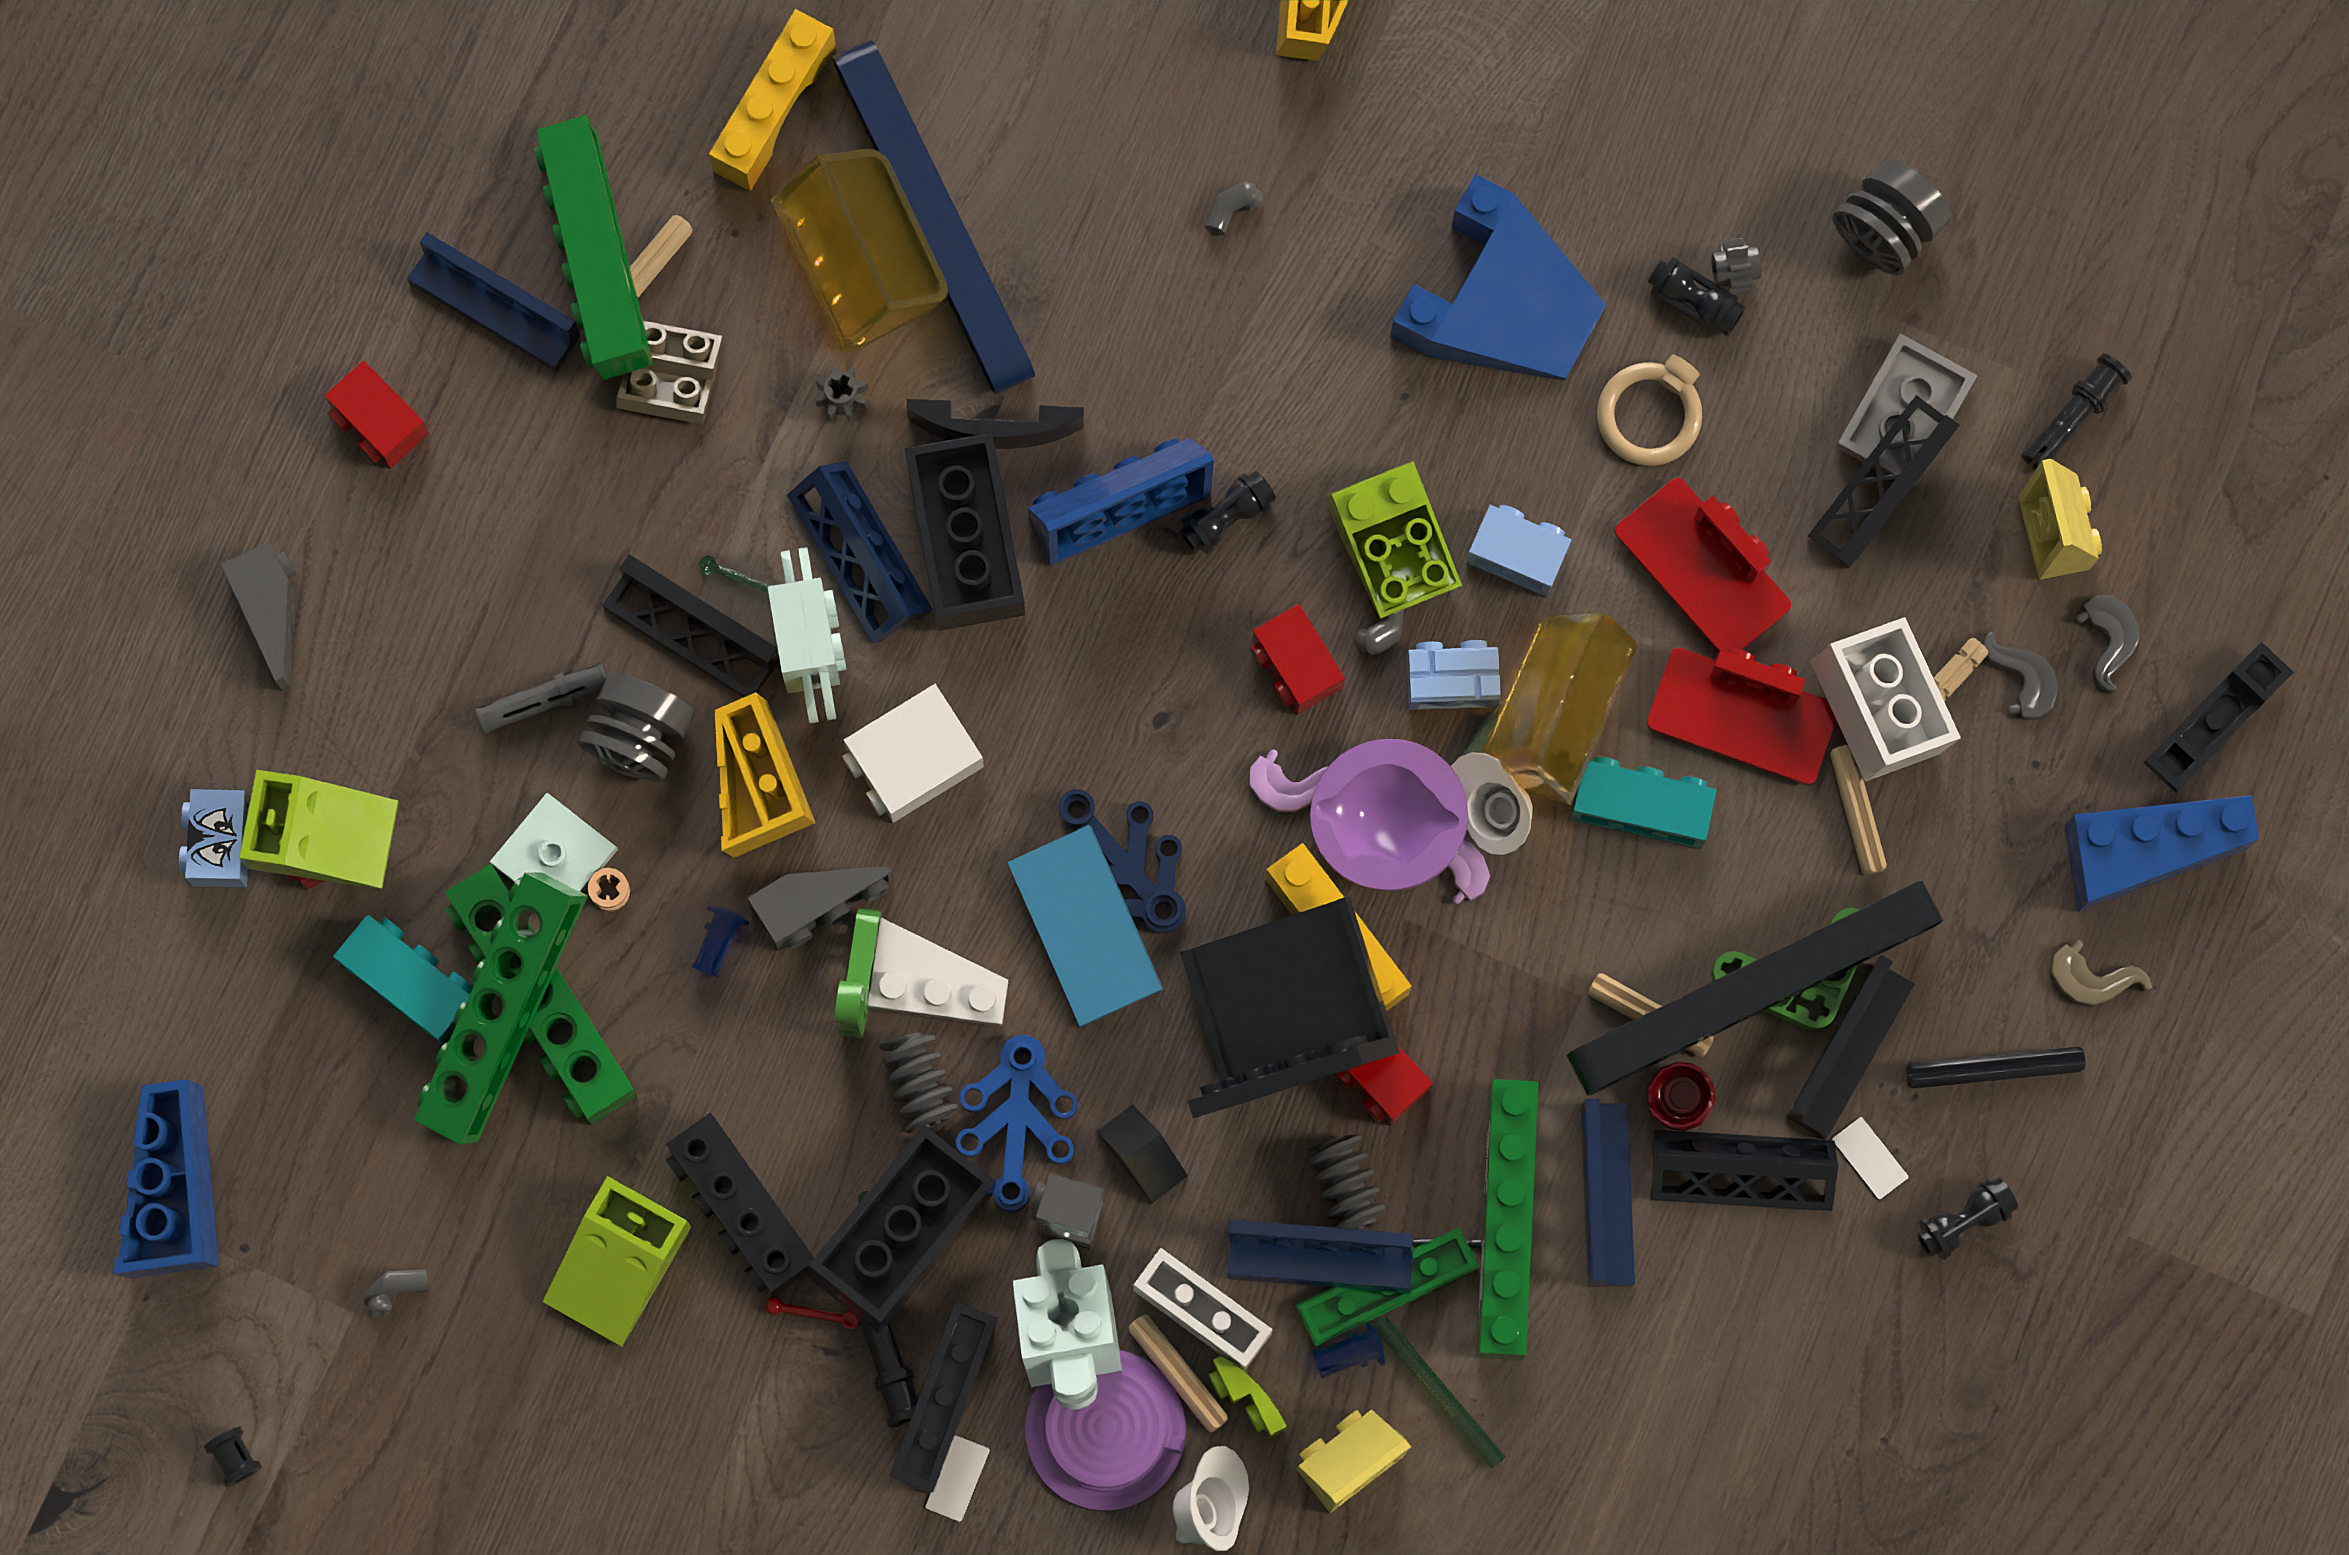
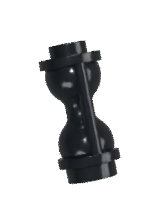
[1648,257,1746,337]
[1180,471,1276,554]
[1917,1177,2019,1260]

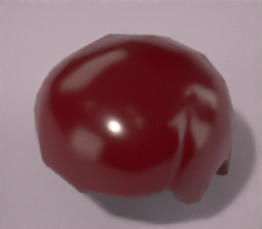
[1647,1062,1716,1131]

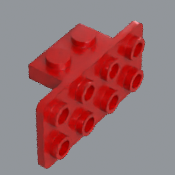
[1615,478,1791,653]
[1646,647,1836,786]

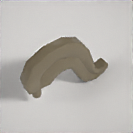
[2050,940,2152,1007]

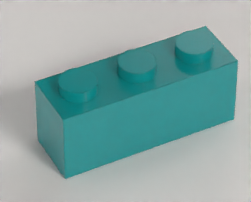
[1570,756,1717,849]
[333,915,473,1046]

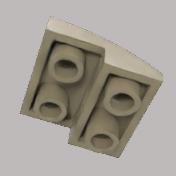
[617,321,723,425]

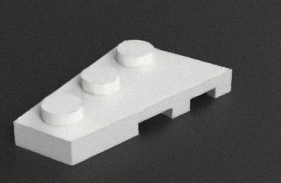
[867,918,1008,1027]

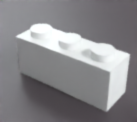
[1133,1248,1273,1371]

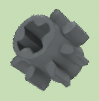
[1711,237,1761,294]
[815,365,868,422]

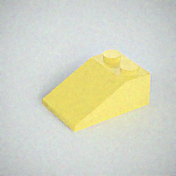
[2018,459,2102,580]
[1297,1410,1411,1513]

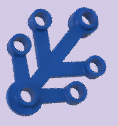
[956,1035,1078,1212]

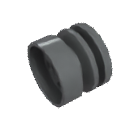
[1832,158,1951,276]
[577,672,695,782]

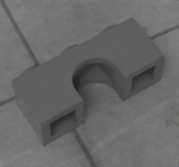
[1030,1173,1103,1250]

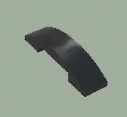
[906,399,1084,449]
[2143,642,2294,793]

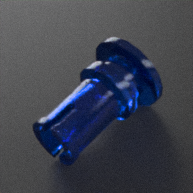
[692,906,750,978]
[1312,1321,1385,1379]

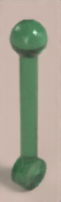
[699,555,780,594]

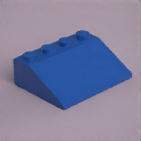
[1028,438,1214,566]

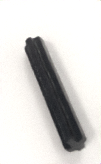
[1906,1047,2086,1089]

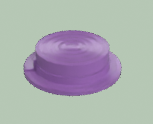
[1310,739,1468,892]
[1025,1350,1186,1511]

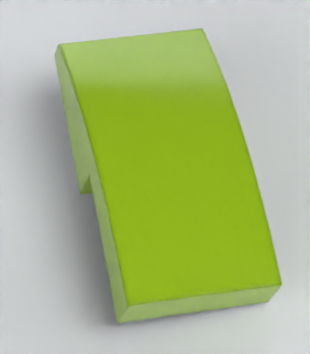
[1208,1356,1287,1438]

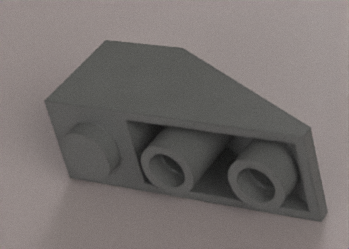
[748,866,893,951]

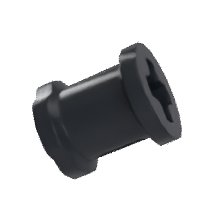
[204,1426,263,1487]

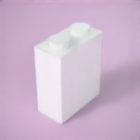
[842,684,984,823]

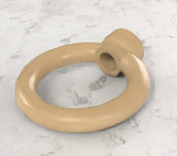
[1597,355,1702,466]

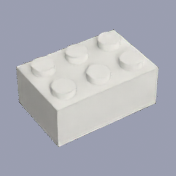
[1810,617,1961,782]

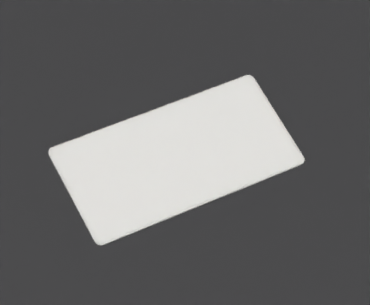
[1832,1117,1908,1199]
[926,1435,990,1522]

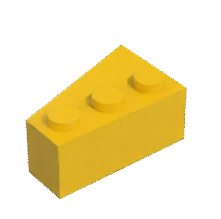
[1276,0,1348,61]
[715,692,816,858]

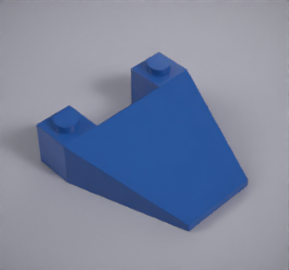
[1390,174,1606,381]

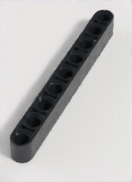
[1566,881,1944,1096]

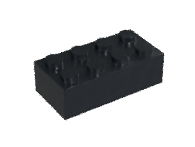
[904,433,1025,631]
[808,1125,996,1334]

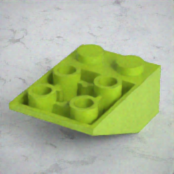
[1324,461,1462,618]
[239,770,399,889]
[543,1176,691,1347]

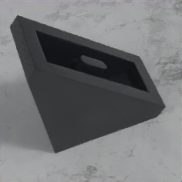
[1097,1104,1188,1204]

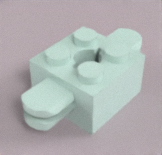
[768,547,847,723]
[1013,1239,1122,1409]

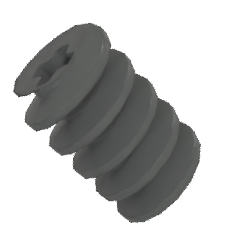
[878,1033,958,1134]
[1310,1135,1386,1230]

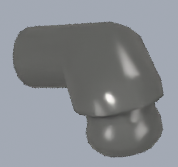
[1205,181,1264,236]
[1354,609,1404,655]
[364,1269,428,1318]

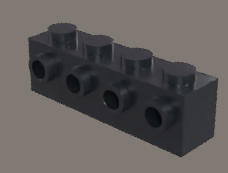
[666,1112,814,1297]

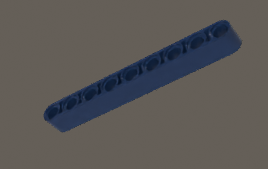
[832,40,1035,395]

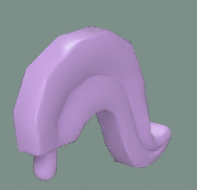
[1249,749,1329,813]
[1447,840,1490,904]

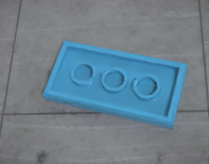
[1008,825,1164,1027]

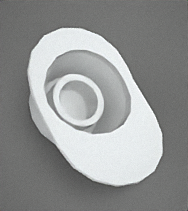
[1451,752,1533,855]
[1173,1446,1249,1551]

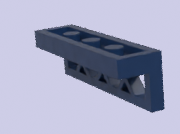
[407,232,580,372]
[787,461,933,643]
[1581,1098,1635,1287]
[1227,1219,1414,1293]

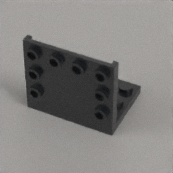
[1180,896,1400,1118]

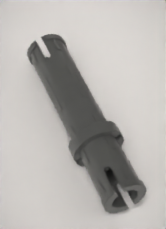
[475,661,608,734]

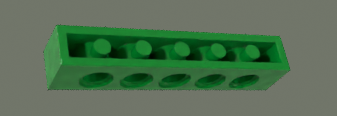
[444,864,638,1125]
[414,872,588,1144]

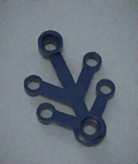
[1059,789,1186,934]

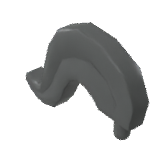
[2075,595,2140,694]
[1983,631,2058,720]

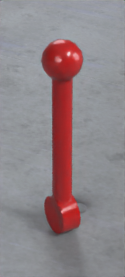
[765,1297,859,1330]

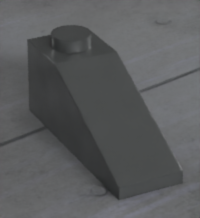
[221,541,296,691]

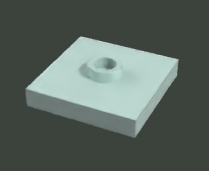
[490,793,618,893]

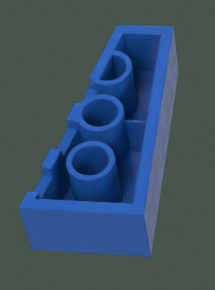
[2064,795,2259,912]
[113,1079,219,1279]

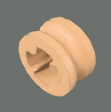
[588,867,630,911]

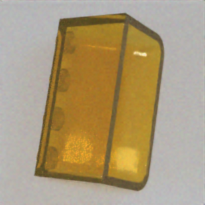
[771,149,948,352]
[1481,611,1639,805]

